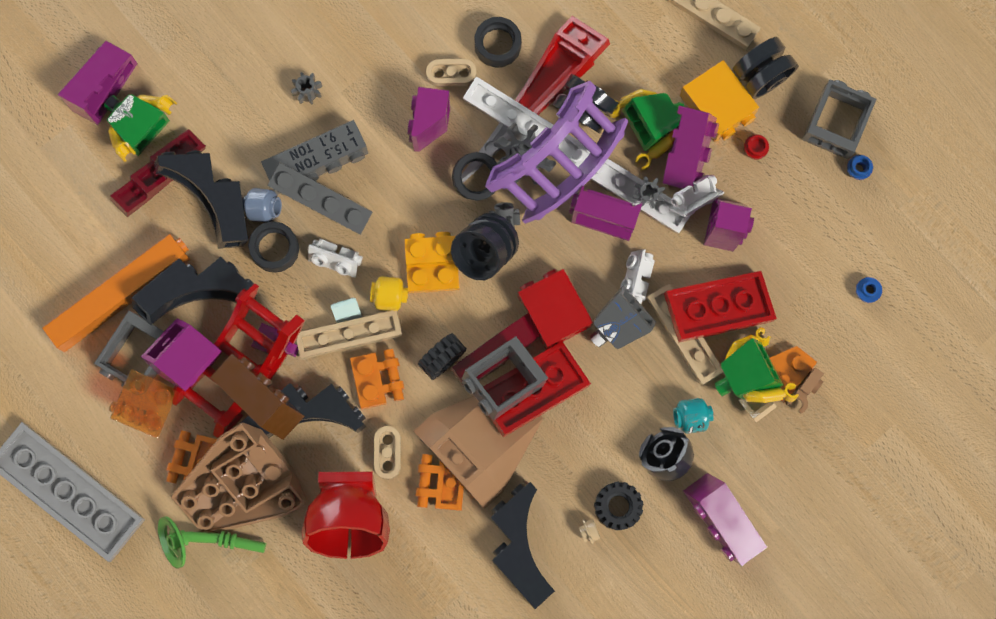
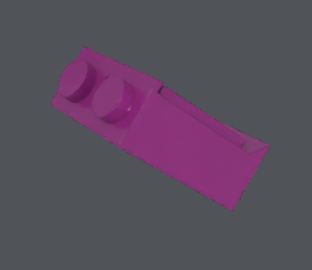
[569,186,643,241]

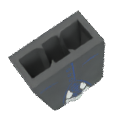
[590,285,656,349]

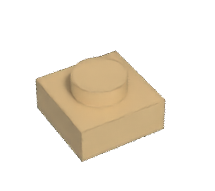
[738,399,777,422]

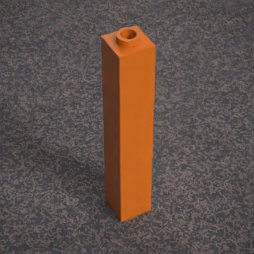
[42,234,190,352]

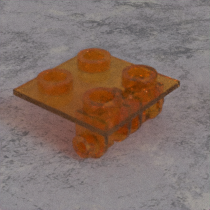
[109,369,174,439]

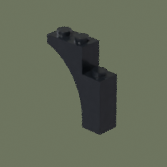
[154,150,248,249]
[132,257,257,325]
[240,383,366,438]
[490,482,555,609]

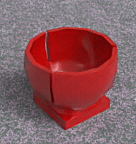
[302,471,390,559]

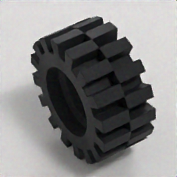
[418,333,467,380]
[594,482,644,531]

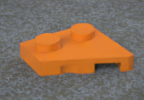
[770,346,817,403]

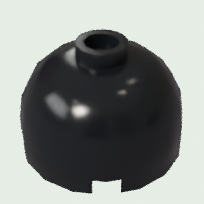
[639,427,694,481]

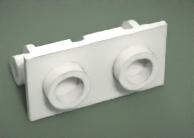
[669,175,724,217]
[308,238,363,278]
[620,249,655,304]

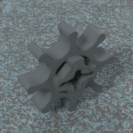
[494,123,556,185]

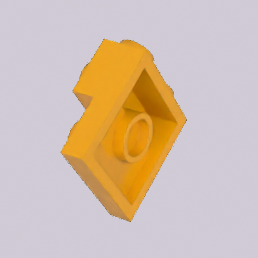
[405,231,460,293]

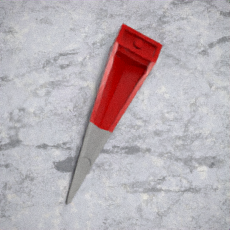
[461,16,610,182]

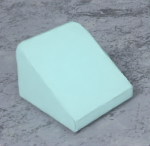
[331,298,362,323]

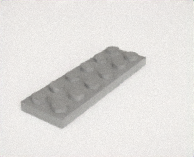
[0,422,145,562]

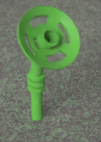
[158,516,266,569]

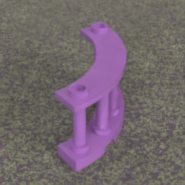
[485,81,628,224]

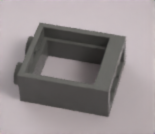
[802,79,877,160]
[94,311,164,394]
[462,337,548,421]

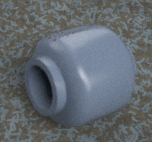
[242,188,282,223]

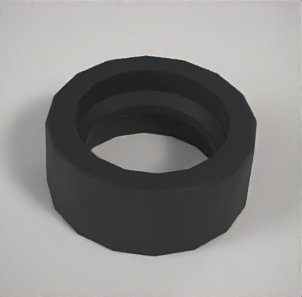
[474,17,522,68]
[451,152,498,201]
[248,221,299,273]

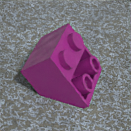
[407,87,451,152]
[141,318,222,391]

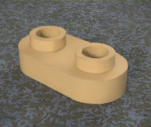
[426,59,476,86]
[374,426,401,480]

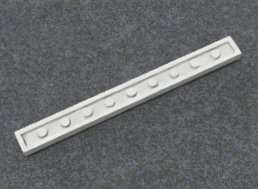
[463,77,690,234]

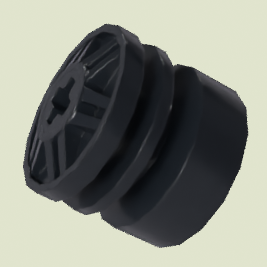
[451,213,519,280]

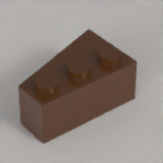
[210,354,305,440]

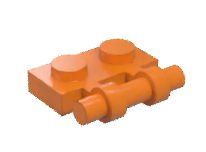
[350,349,405,410]
[166,430,217,484]
[415,454,464,511]

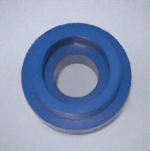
[847,155,873,180]
[856,277,882,303]

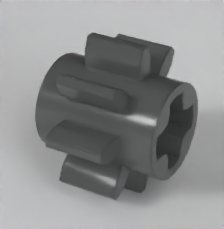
[291,72,323,105]
[633,177,665,209]
[489,202,520,228]

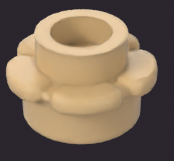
[579,519,601,544]

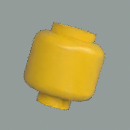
[370,276,408,311]

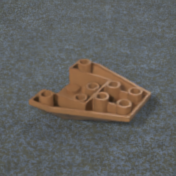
[413,396,544,509]
[171,422,306,533]

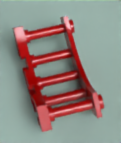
[172,283,305,438]

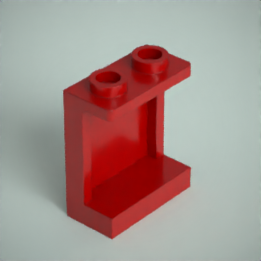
[517,269,593,350]

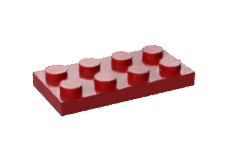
[664,271,777,343]
[483,341,591,437]

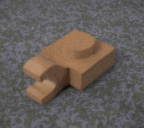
[787,367,824,414]

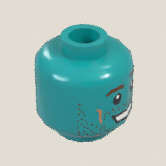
[673,398,714,434]

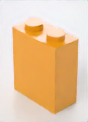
[679,60,759,142]

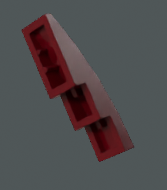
[110,129,206,217]
[451,313,540,387]

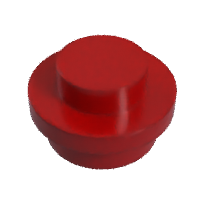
[744,134,769,160]

